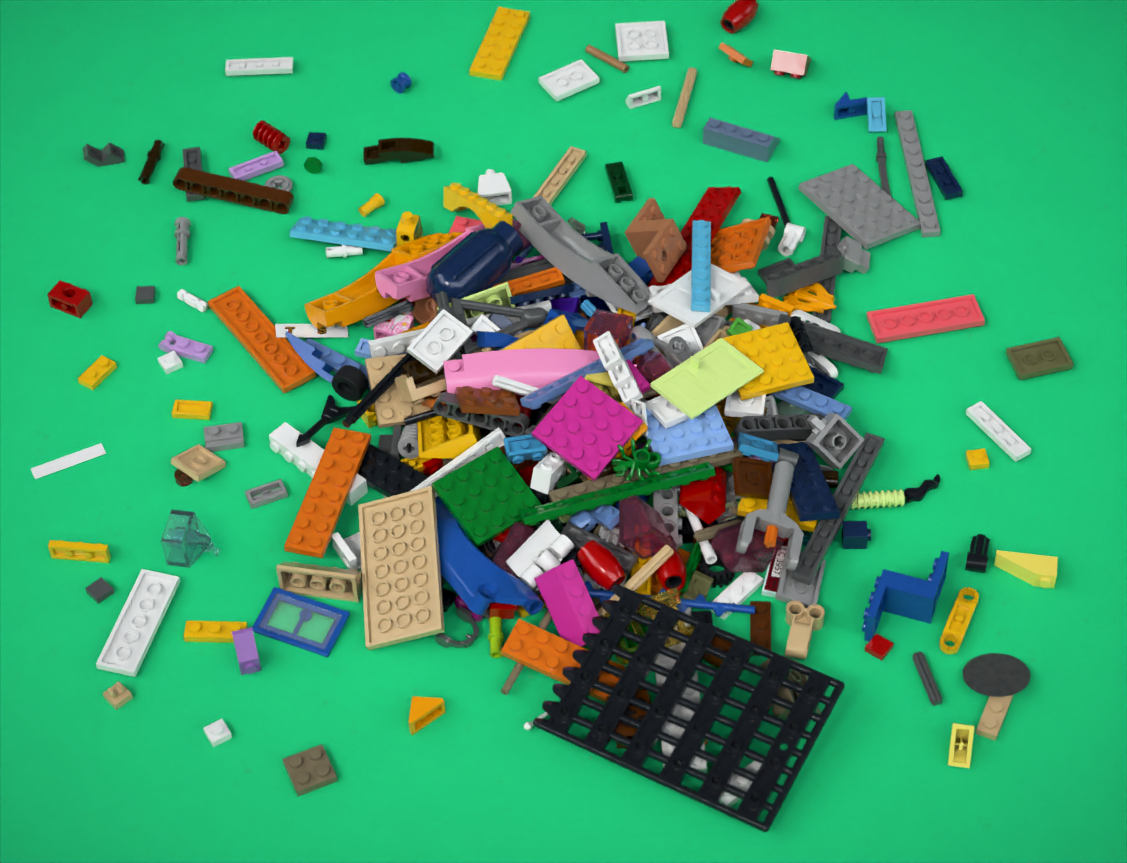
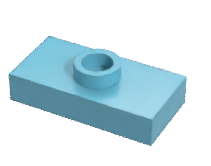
[867,97,886,133]

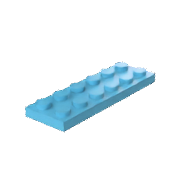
[290,216,397,251]

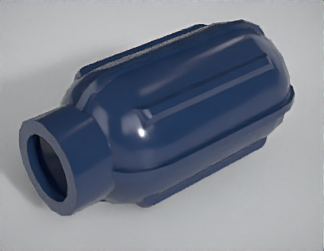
[426,221,523,304]

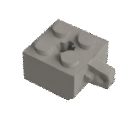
[805,412,865,469]

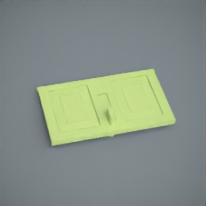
[650,338,764,419]

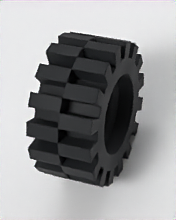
[699,550,735,588]

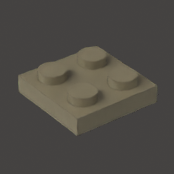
[282,744,338,796]

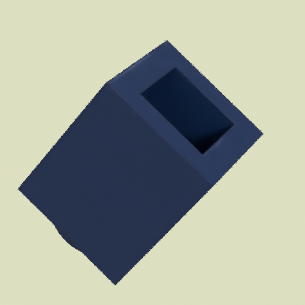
[842,521,871,549]

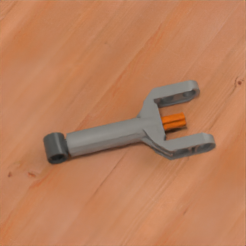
[736,447,804,571]

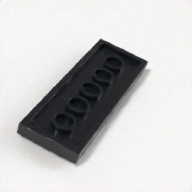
[358,444,428,497]

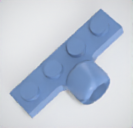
[569,505,625,532]

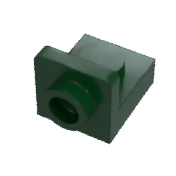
[556,463,583,489]

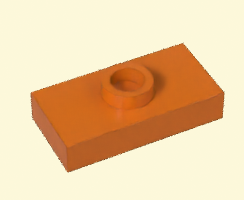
[719,42,753,67]

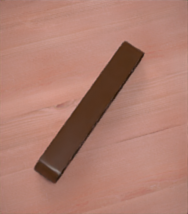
[173,167,294,214]

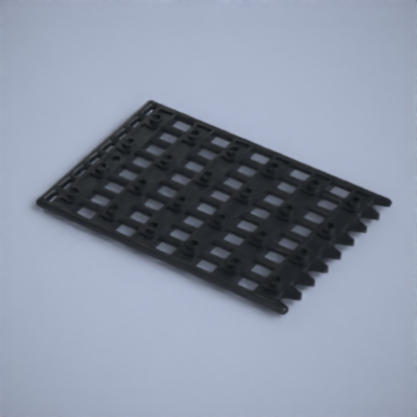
[533,584,845,832]

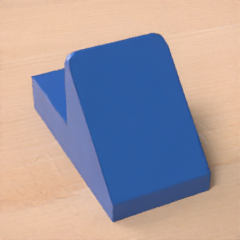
[834,92,867,120]

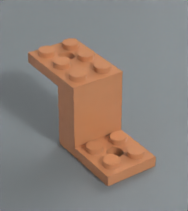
[624,198,687,282]

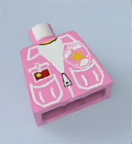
[373,310,415,339]

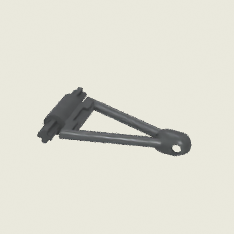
[435,291,548,360]

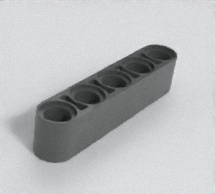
[766,251,843,297]
[433,392,530,437]
[733,414,825,440]

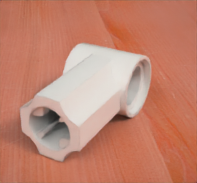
[778,223,806,257]

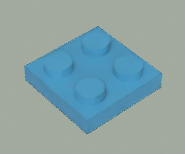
[737,432,779,462]

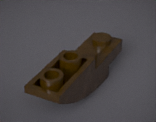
[364,138,434,165]

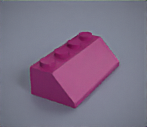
[534,560,601,647]

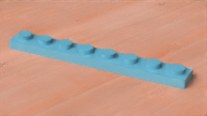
[691,220,711,312]

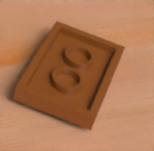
[455,386,520,416]

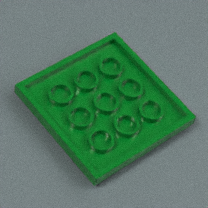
[432,446,542,547]

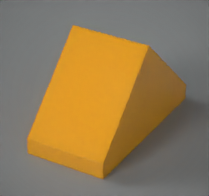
[408,696,446,735]

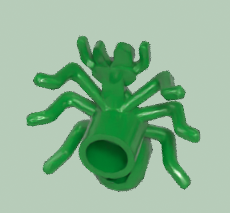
[612,439,661,482]

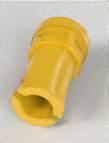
[358,193,385,217]

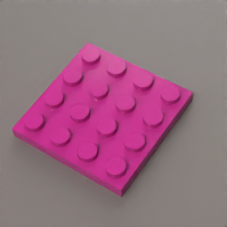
[531,375,643,482]

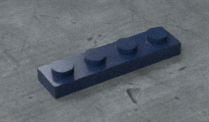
[509,284,574,307]

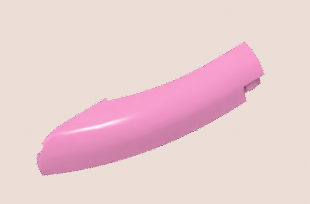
[375,219,529,302]
[443,348,634,397]

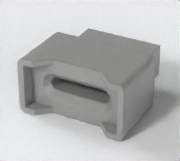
[838,236,870,274]

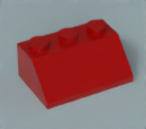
[679,467,727,525]

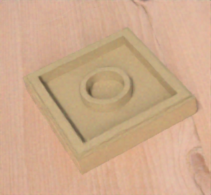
[171,444,226,482]

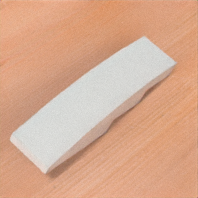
[593,331,643,407]

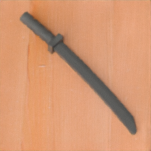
[876,136,891,196]

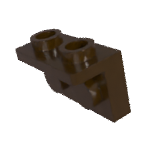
[403,360,444,384]

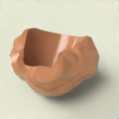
[412,296,438,324]

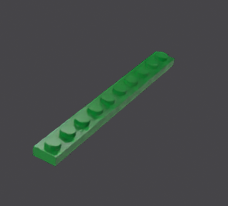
[519,462,715,525]

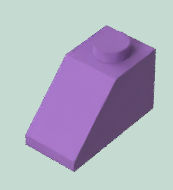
[232,627,261,675]

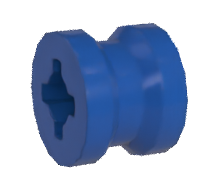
[391,72,412,94]

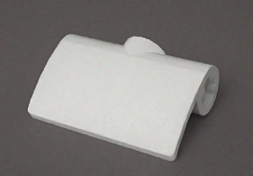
[506,520,575,590]

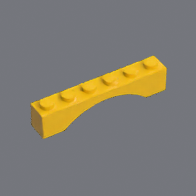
[444,183,513,229]

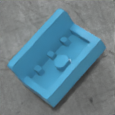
[503,434,547,464]

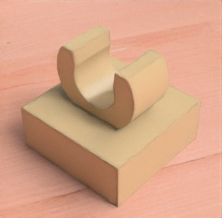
[103,681,133,710]

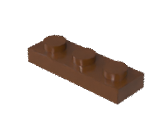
[750,601,771,656]

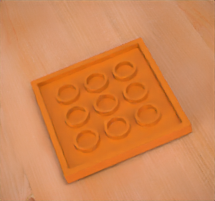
[711,217,772,273]

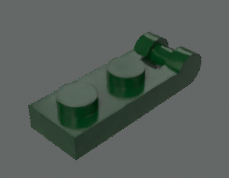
[605,162,633,203]

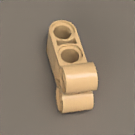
[785,600,825,660]

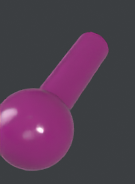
[454,595,483,622]

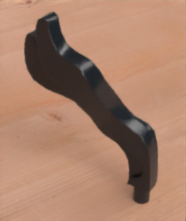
[904,474,940,503]

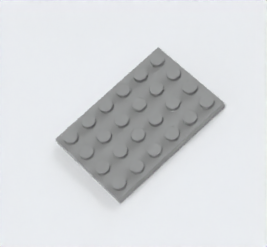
[798,164,921,250]

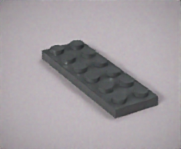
[777,314,888,374]

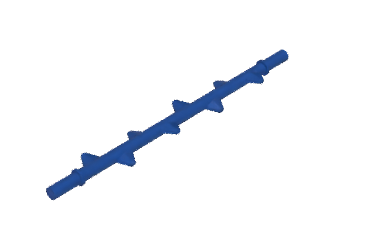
[584,581,755,617]

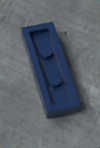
[926,156,963,200]

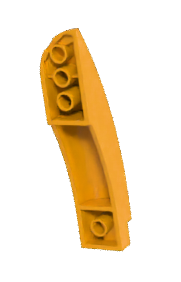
[304,232,462,329]

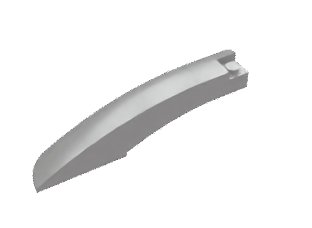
[511,195,650,314]

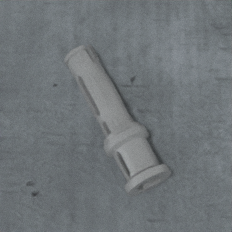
[174,217,191,266]

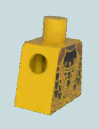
[396,211,423,246]

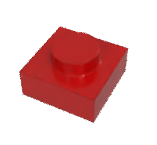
[422,458,443,477]

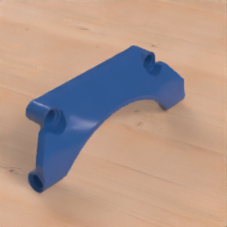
[435,496,543,615]

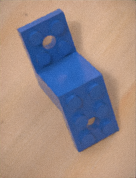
[862,551,949,642]

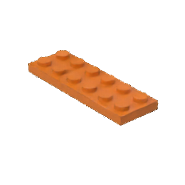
[501,619,626,703]

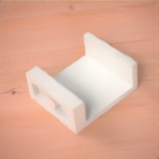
[331,532,362,571]

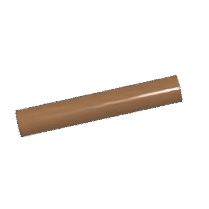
[585,45,629,73]

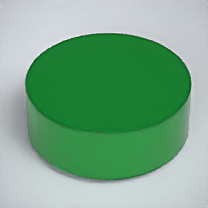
[304,157,322,174]

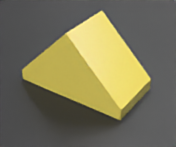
[948,723,974,768]

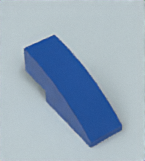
[477,331,519,351]

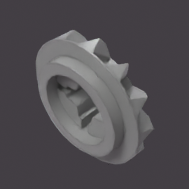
[265,175,292,192]

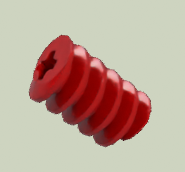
[253,120,290,154]

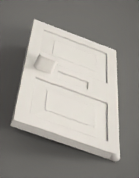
[648,264,751,328]

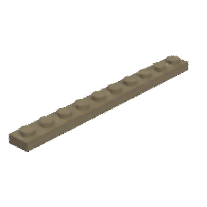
[549,441,743,502]

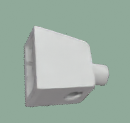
[478,169,512,206]

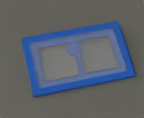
[252,587,350,657]

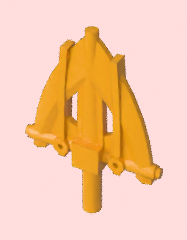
[783,282,836,314]

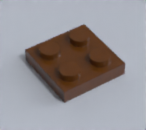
[732,456,773,500]

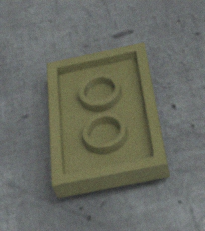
[1006,337,1073,380]

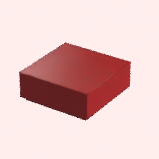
[865,633,894,661]

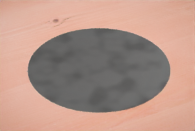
[963,653,1030,697]

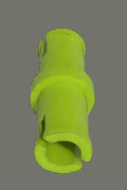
[488,617,504,658]

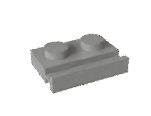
[204,422,245,452]

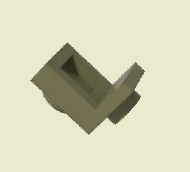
[683,570,714,600]

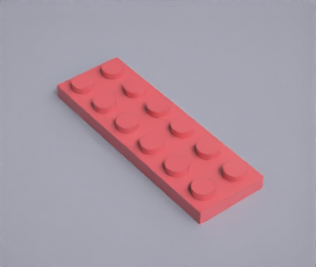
[866,294,985,343]

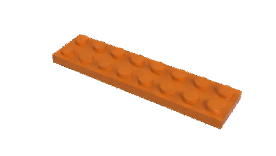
[207,286,316,394]
[284,427,371,558]

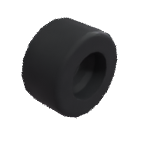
[331,365,369,401]

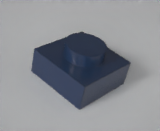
[306,132,327,150]

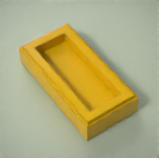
[171,399,213,420]

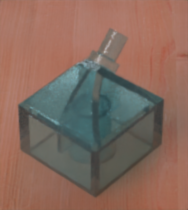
[161,510,220,568]

